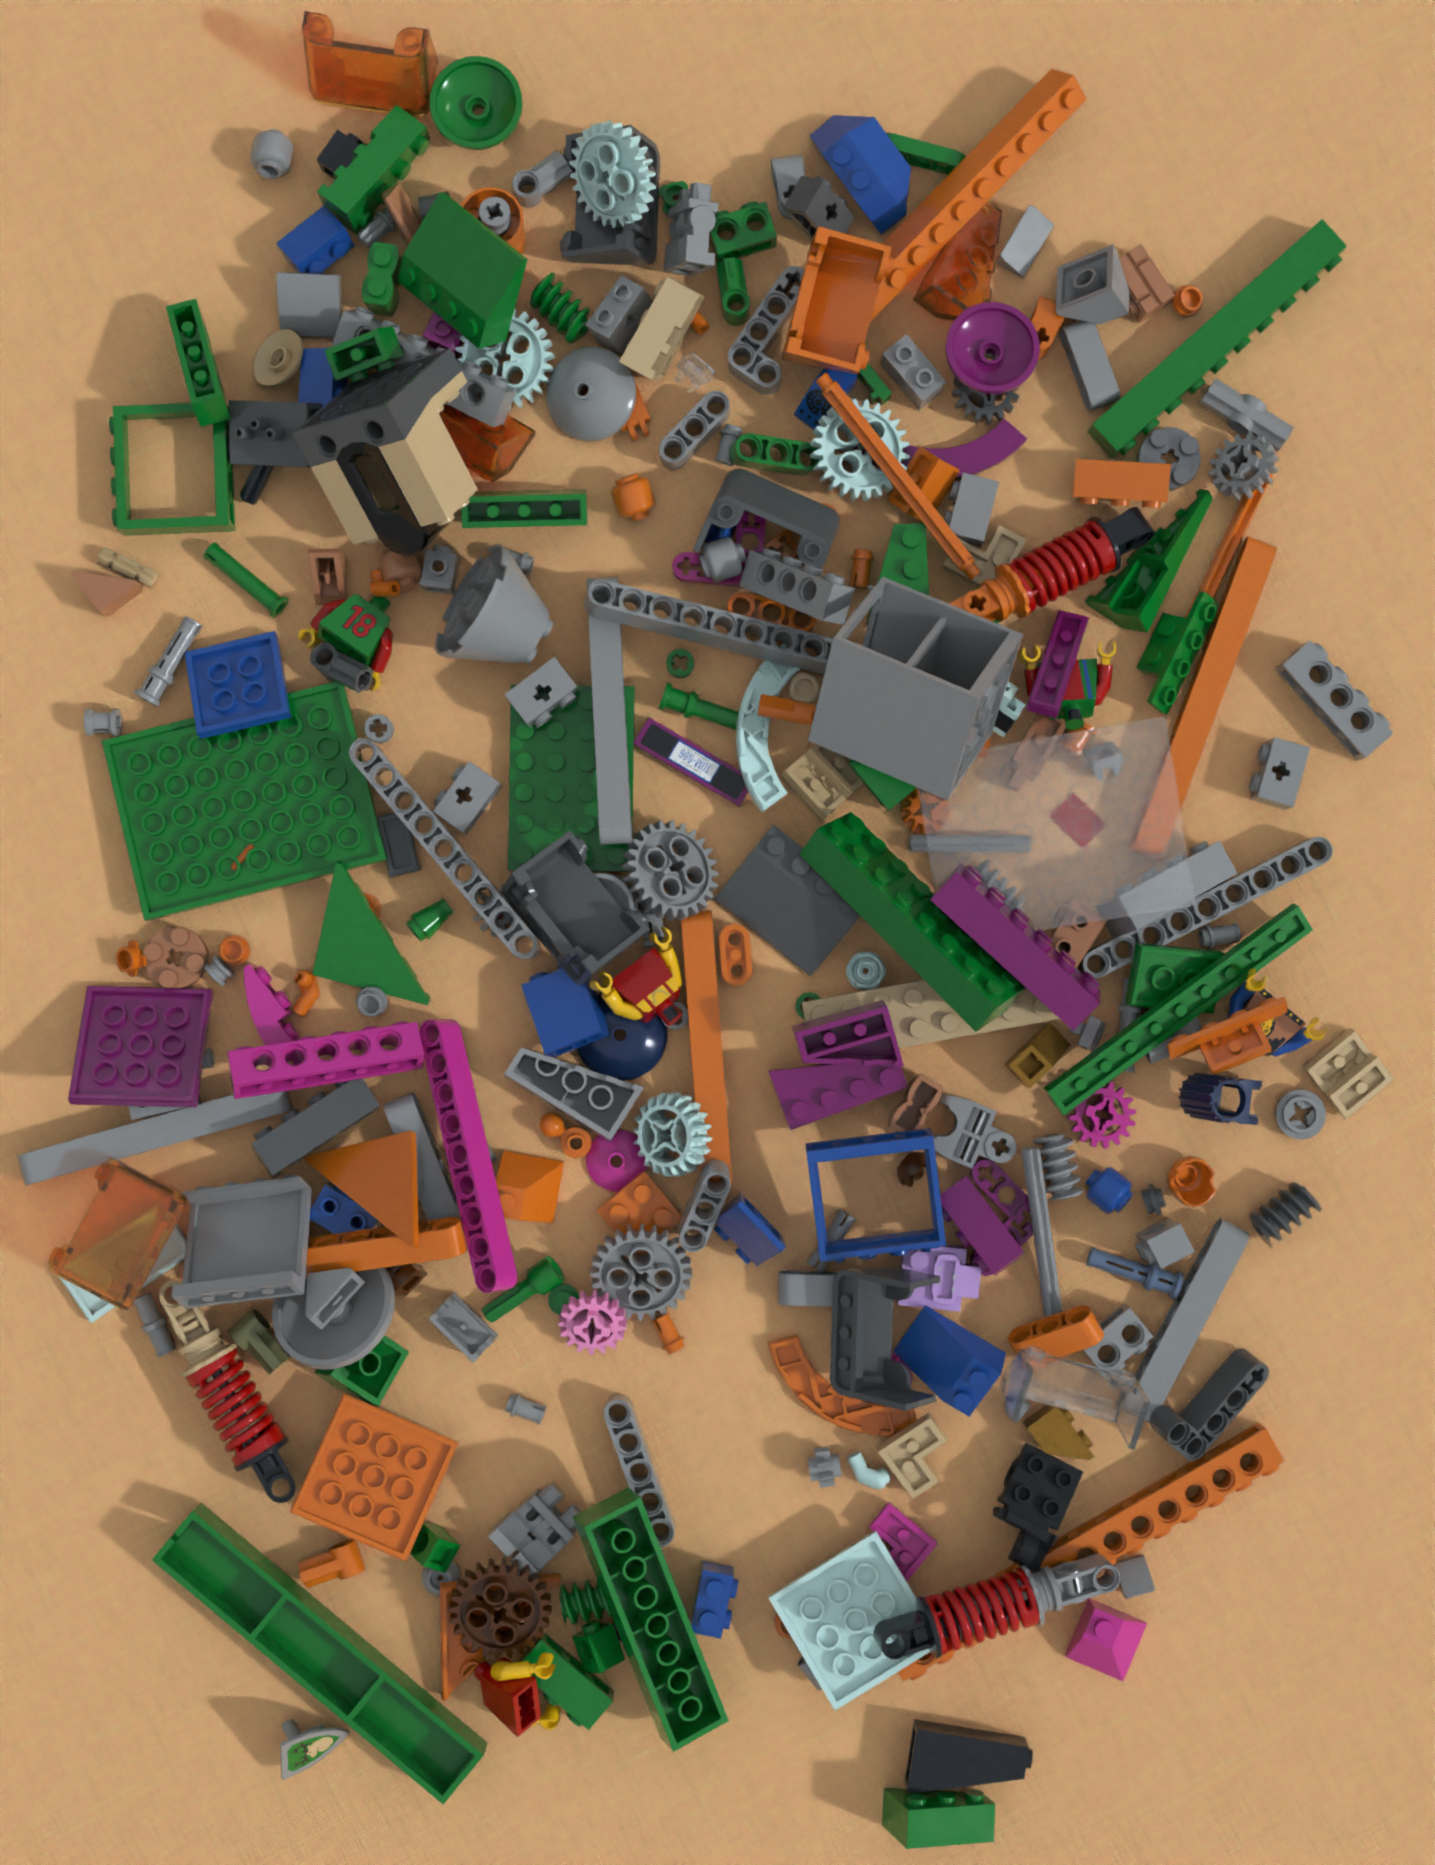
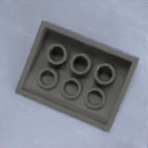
[715,824,860,976]

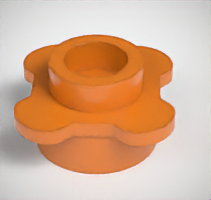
[116,940,146,977]

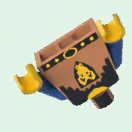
[1228,968,1328,1057]

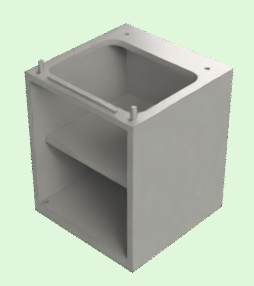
[808,577,1023,800]

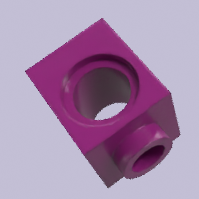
[422,312,463,358]

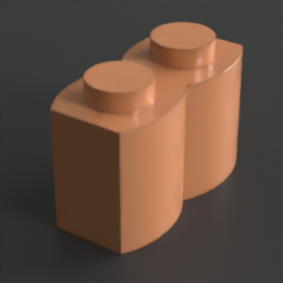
[888,1073,943,1132]

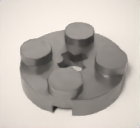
[1137,427,1201,491]

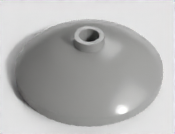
[547,347,636,441]

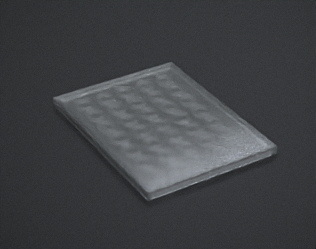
[918,716,1196,931]

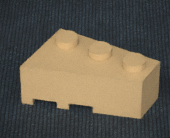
[619,277,705,380]

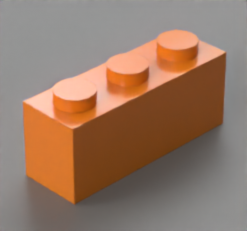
[1073,459,1171,508]

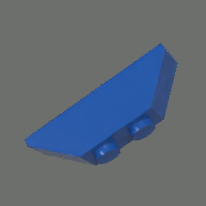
[810,115,911,235]

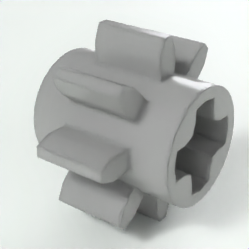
[807,1446,842,1488]

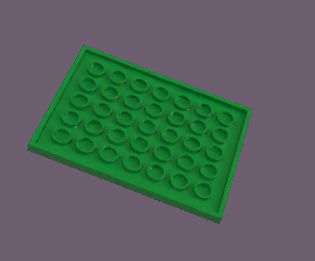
[102,681,388,921]

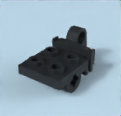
[992,1443,1083,1572]

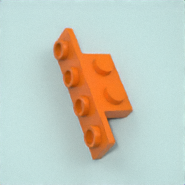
[1166,997,1287,1076]

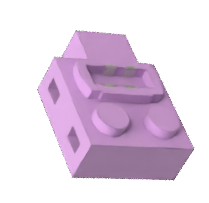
[896,1245,981,1312]

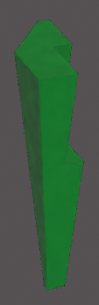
[1085,489,1213,633]

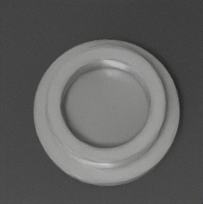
[356,986,388,1016]

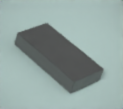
[377,813,421,878]

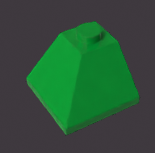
[314,1335,409,1407]

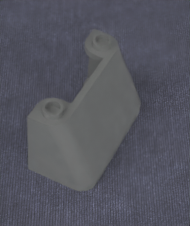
[560,125,660,265]
[503,831,650,986]

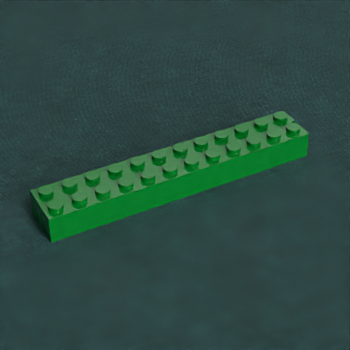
[152,1503,488,1804]

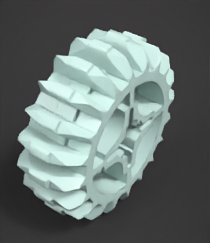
[632,1092,714,1177]

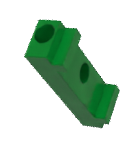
[856,363,892,406]

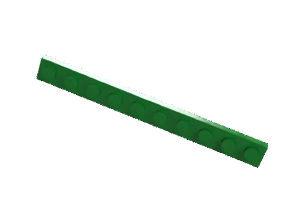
[1044,903,1313,1115]

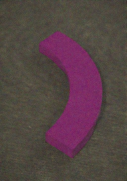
[853,418,1027,480]

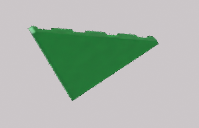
[312,860,430,1005]

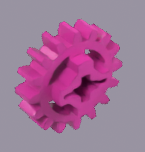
[1067,1082,1137,1149]

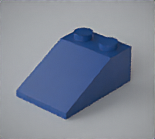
[713,1192,786,1266]
[893,1305,1006,1417]

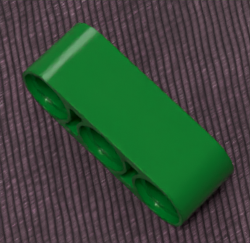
[729,433,819,476]

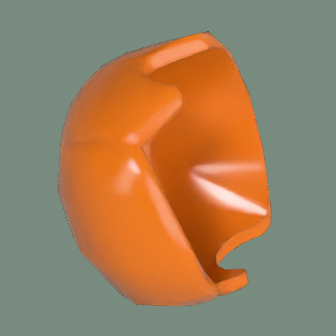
[1167,1156,1216,1207]

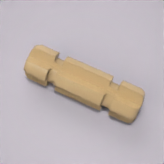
[97,547,158,587]

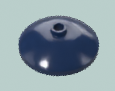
[577,992,668,1081]

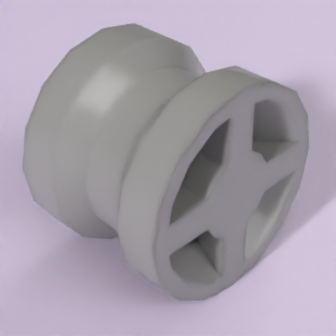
[479,196,511,237]

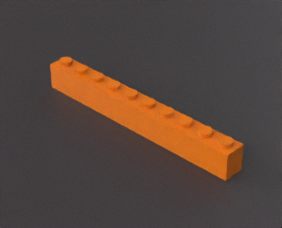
[870,69,1087,321]

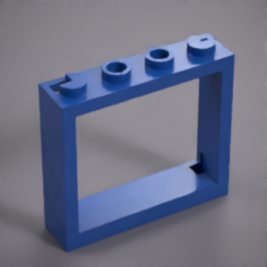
[805,1128,946,1263]

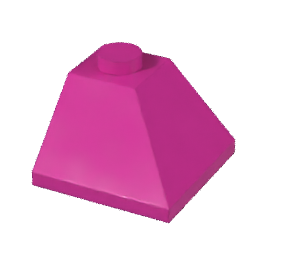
[1065,1598,1147,1681]

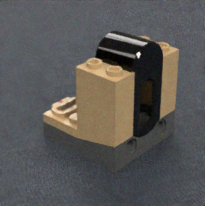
[292,348,478,556]

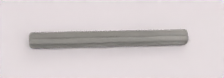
[1022,1146,1062,1317]

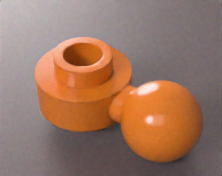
[539,1112,591,1158]

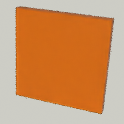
[290,1393,459,1562]

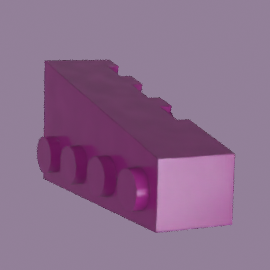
[768,1063,908,1130]

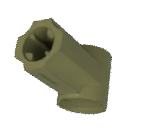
[229,1309,290,1375]

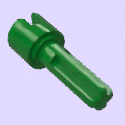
[482,1255,565,1322]

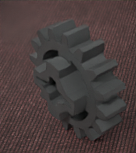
[952,355,1020,425]

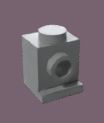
[419,545,459,595]

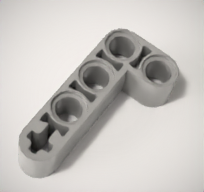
[728,266,803,395]

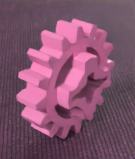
[558,1289,627,1355]

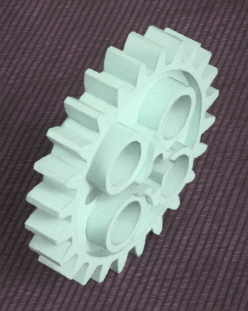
[569,121,656,228]
[455,309,555,411]
[809,398,910,502]

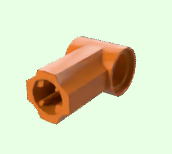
[298,1539,366,1588]

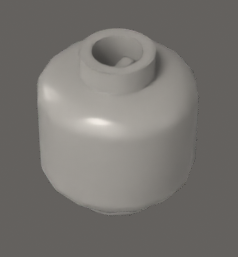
[251,129,293,179]
[698,537,746,582]

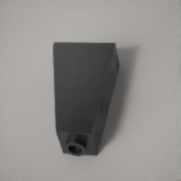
[904,1719,1033,1793]

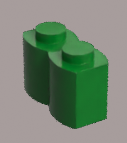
[362,242,402,317]

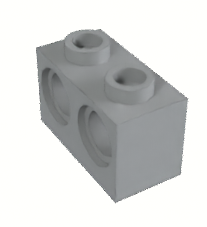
[1083,1304,1154,1377]

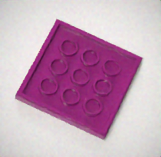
[68,986,213,1108]

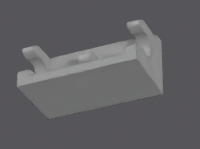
[429,1292,498,1363]

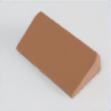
[380,183,422,246]

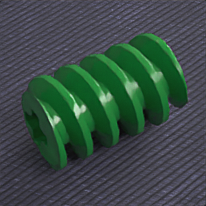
[530,273,590,343]
[560,1580,612,1624]

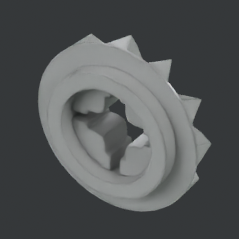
[1274,1089,1326,1139]

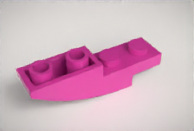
[244,964,302,1065]

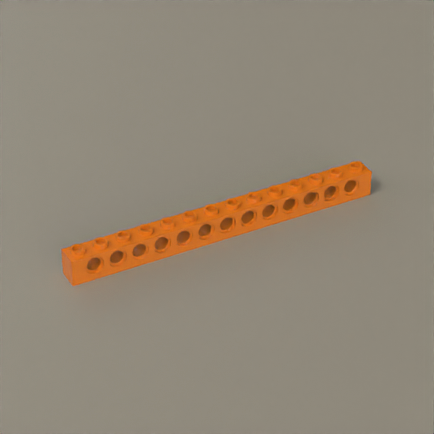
[898,1422,1285,1682]

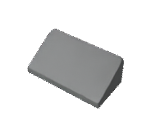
[997,205,1054,278]

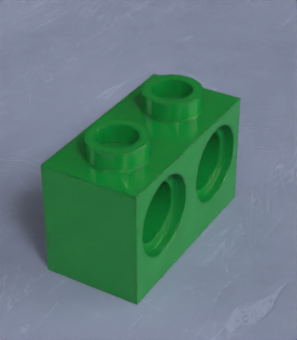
[709,201,777,262]

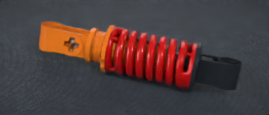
[948,507,1155,622]

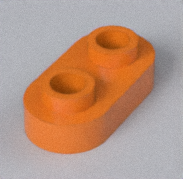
[719,924,752,986]

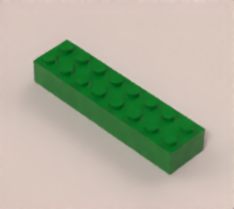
[799,812,1026,1032]
[572,1487,729,1752]

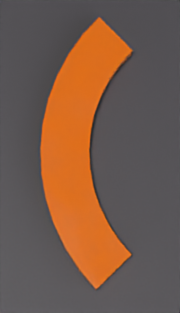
[768,1334,917,1437]

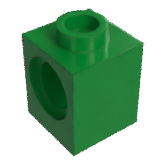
[410,1521,461,1573]
[572,1620,625,1673]

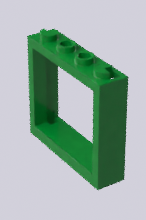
[109,403,235,536]

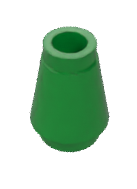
[406,898,454,942]

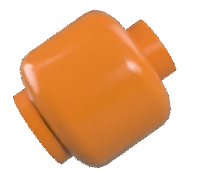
[611,473,656,522]

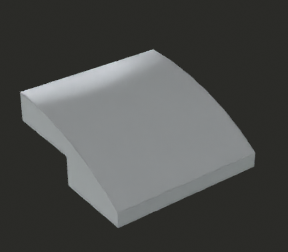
[276,272,343,338]

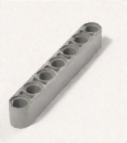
[1121,1218,1250,1423]

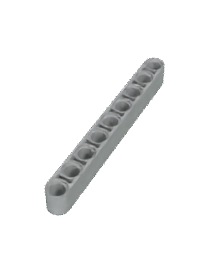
[587,576,632,845]
[584,580,833,675]
[349,738,541,960]
[1078,837,1333,978]
[17,1091,292,1186]

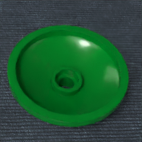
[429,56,523,150]

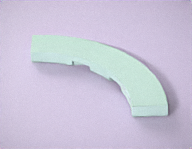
[736,643,801,813]

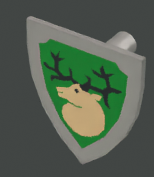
[280,1719,350,1780]

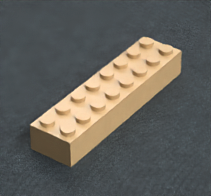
[801,980,1060,1064]

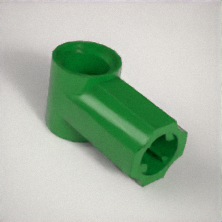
[716,257,750,326]

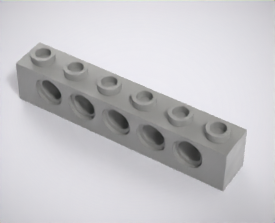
[332,307,517,427]

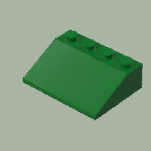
[397,192,528,349]

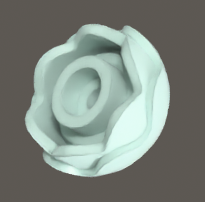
[846,952,886,990]

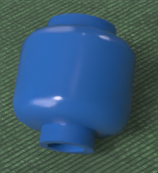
[1085,1167,1133,1214]

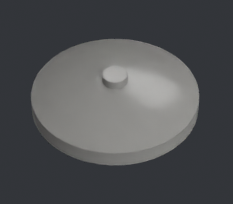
[272,1268,395,1370]

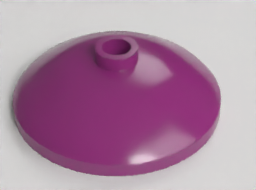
[945,302,1040,394]

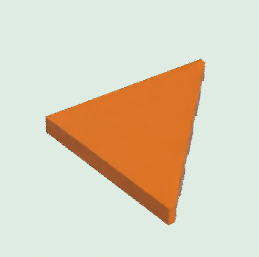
[305,1130,419,1249]
[439,1573,561,1700]

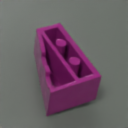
[792,1000,904,1066]

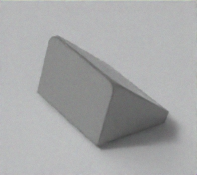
[1114,1555,1155,1598]

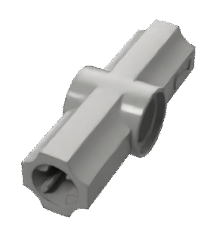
[1199,378,1294,452]

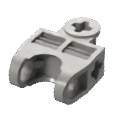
[933,1093,1016,1169]

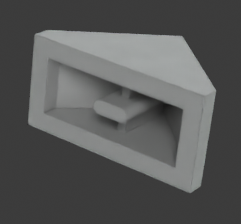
[305,1268,365,1330]

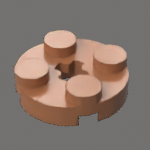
[143,927,209,988]

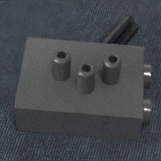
[227,400,322,505]

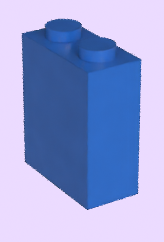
[521,965,611,1058]

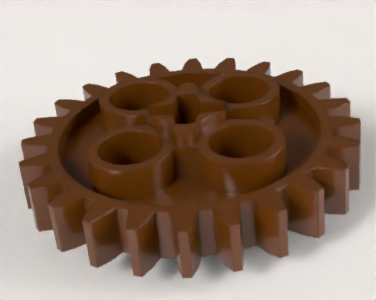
[448,1557,552,1659]

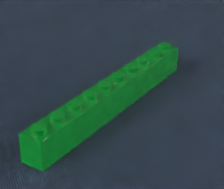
[1087,219,1347,459]

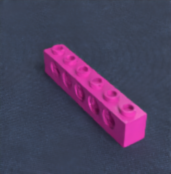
[228,1021,424,1099]

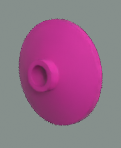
[586,1129,647,1191]

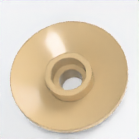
[253,329,303,387]

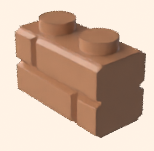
[1119,244,1175,323]

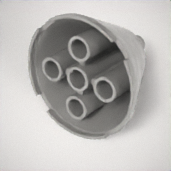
[435,544,553,664]

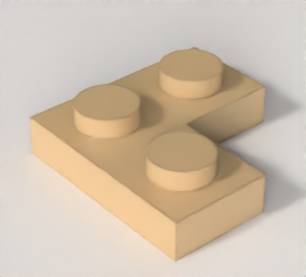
[942,525,1027,587]
[877,1413,947,1499]

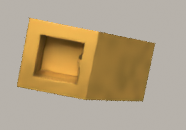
[1004,1022,1071,1088]
[1023,1400,1094,1460]

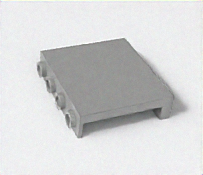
[171,1175,312,1309]

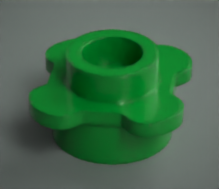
[659,181,688,215]

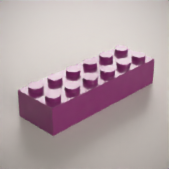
[930,862,1100,1031]

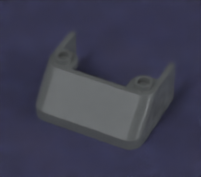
[693,469,840,568]
[830,1268,940,1411]

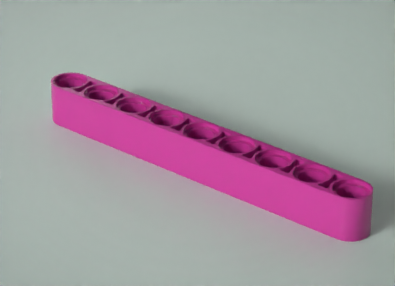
[419,1019,517,1293]

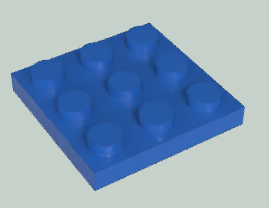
[185,631,292,739]

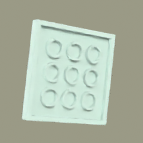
[768,1530,930,1710]

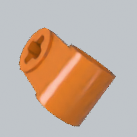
[1030,295,1065,360]

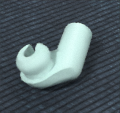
[847,1451,891,1490]

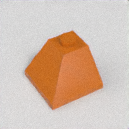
[496,1150,565,1223]

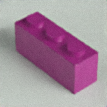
[940,1176,1025,1276]

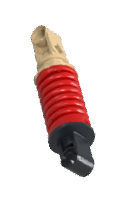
[159,1280,296,1503]

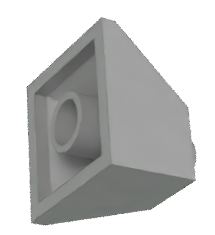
[1056,244,1129,325]

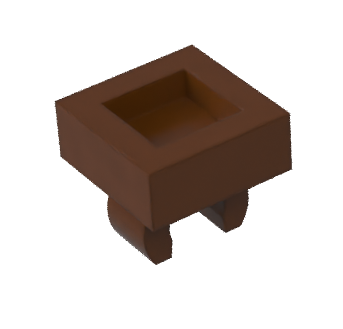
[386,1263,428,1296]

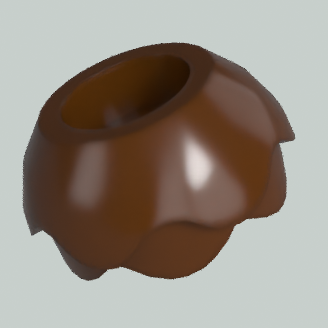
[896,1152,926,1187]

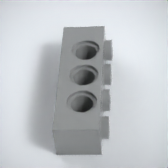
[739,547,855,625]
[1275,640,1393,761]

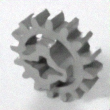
[1209,432,1279,500]

